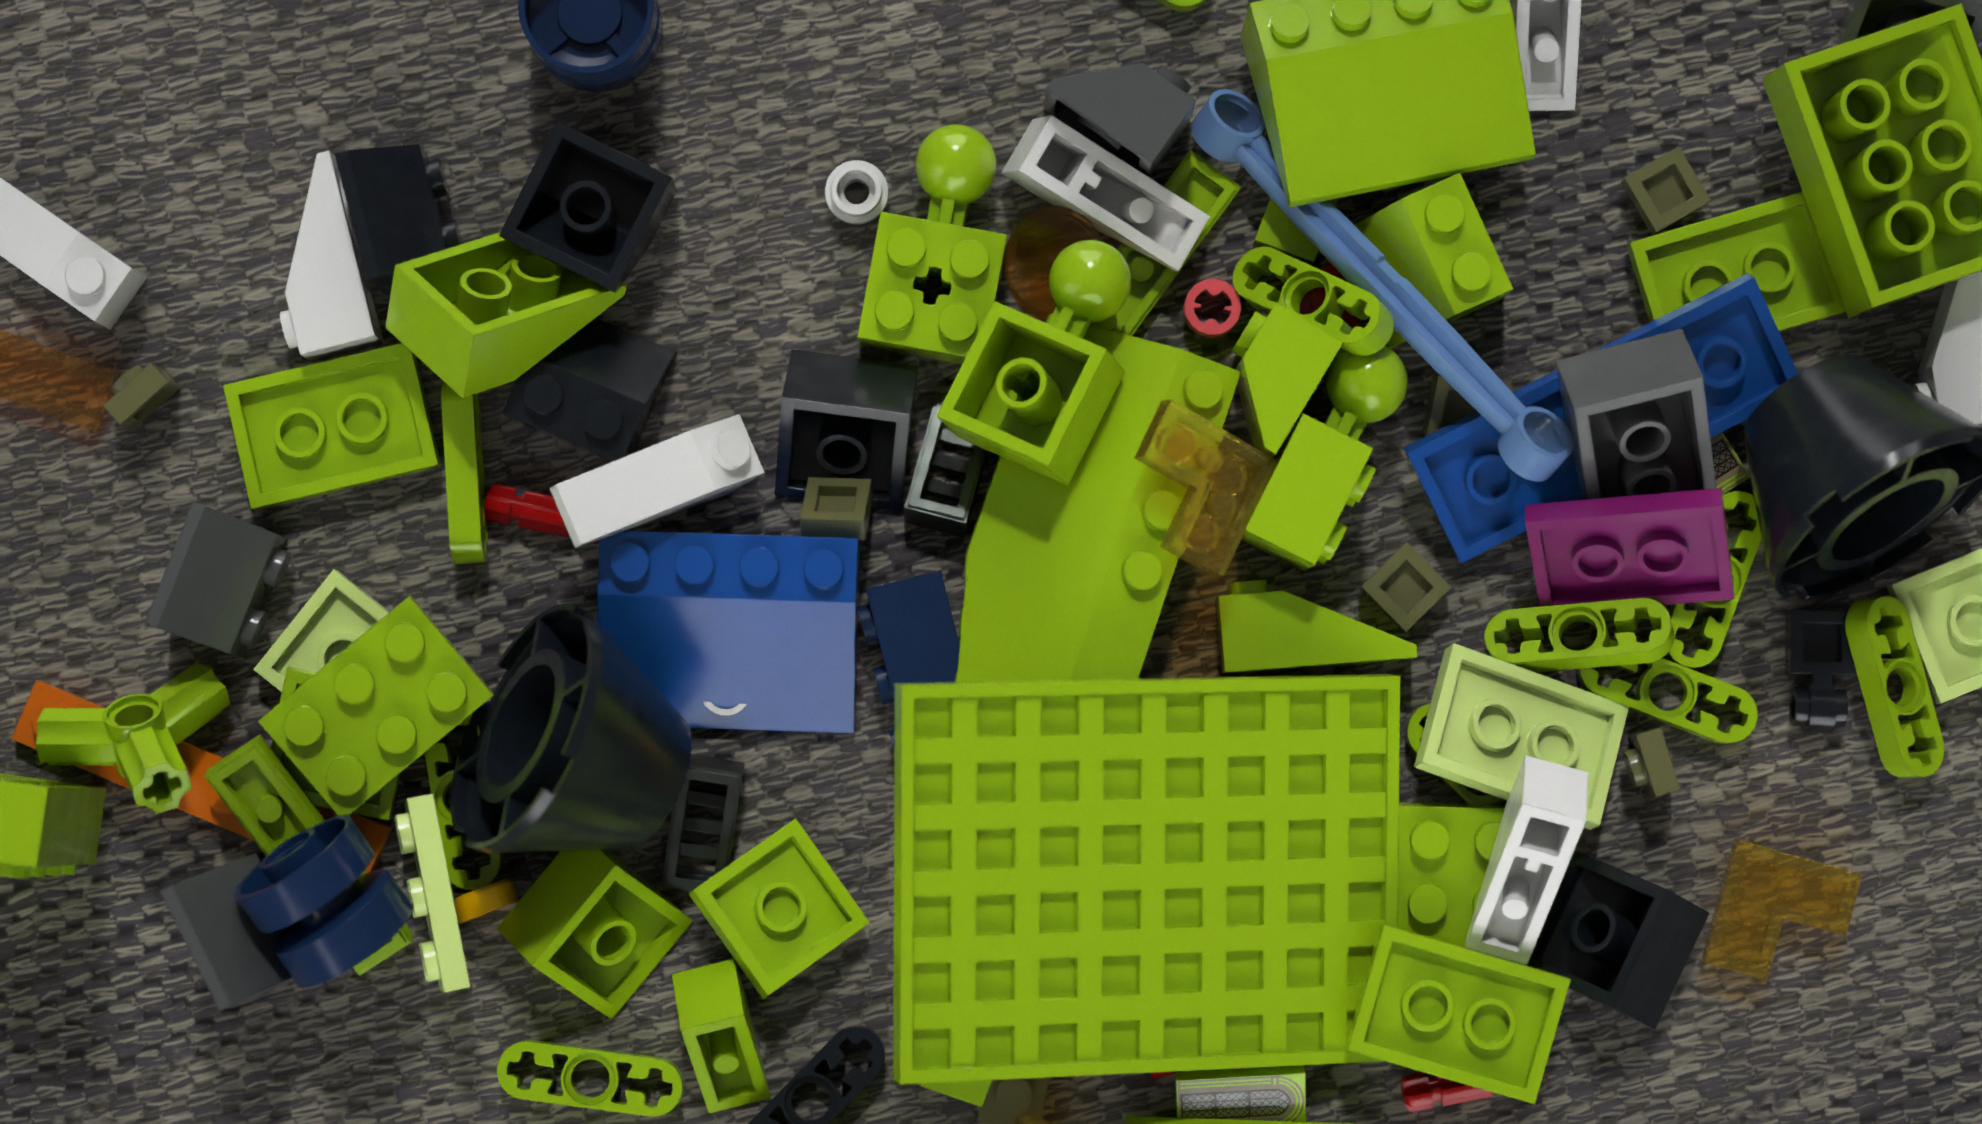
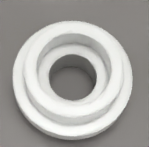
[825,160,888,224]

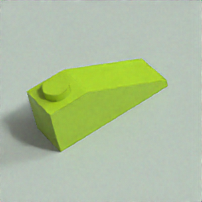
[1215,580,1418,674]

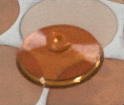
[1004,206,1103,320]

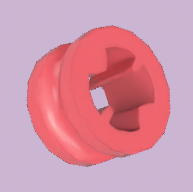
[1183,279,1241,338]

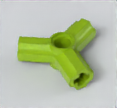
[35,662,230,814]

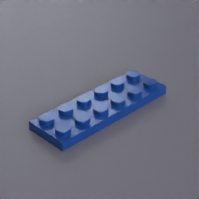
[1403,273,1798,563]

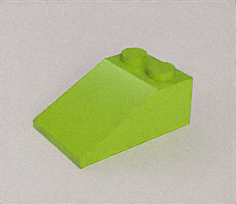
[385,232,627,398]

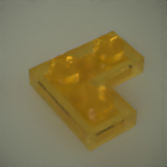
[1134,399,1278,577]
[1700,839,1862,981]

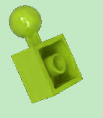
[857,124,1007,364]
[936,240,1131,486]
[1236,346,1408,571]

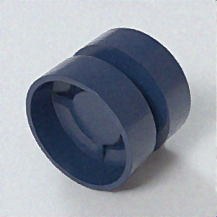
[518,0,663,92]
[234,815,413,988]

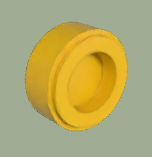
[453,878,520,924]

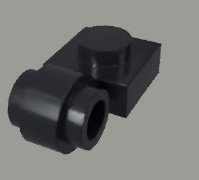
[1785,610,1855,733]

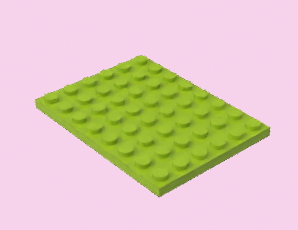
[893,674,1400,1085]

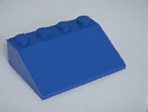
[597,531,861,734]

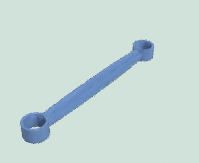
[1191,89,1574,482]

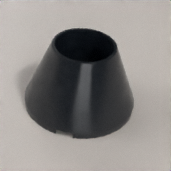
[1743,354,1982,600]
[451,603,692,853]

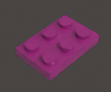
[1525,488,1734,607]

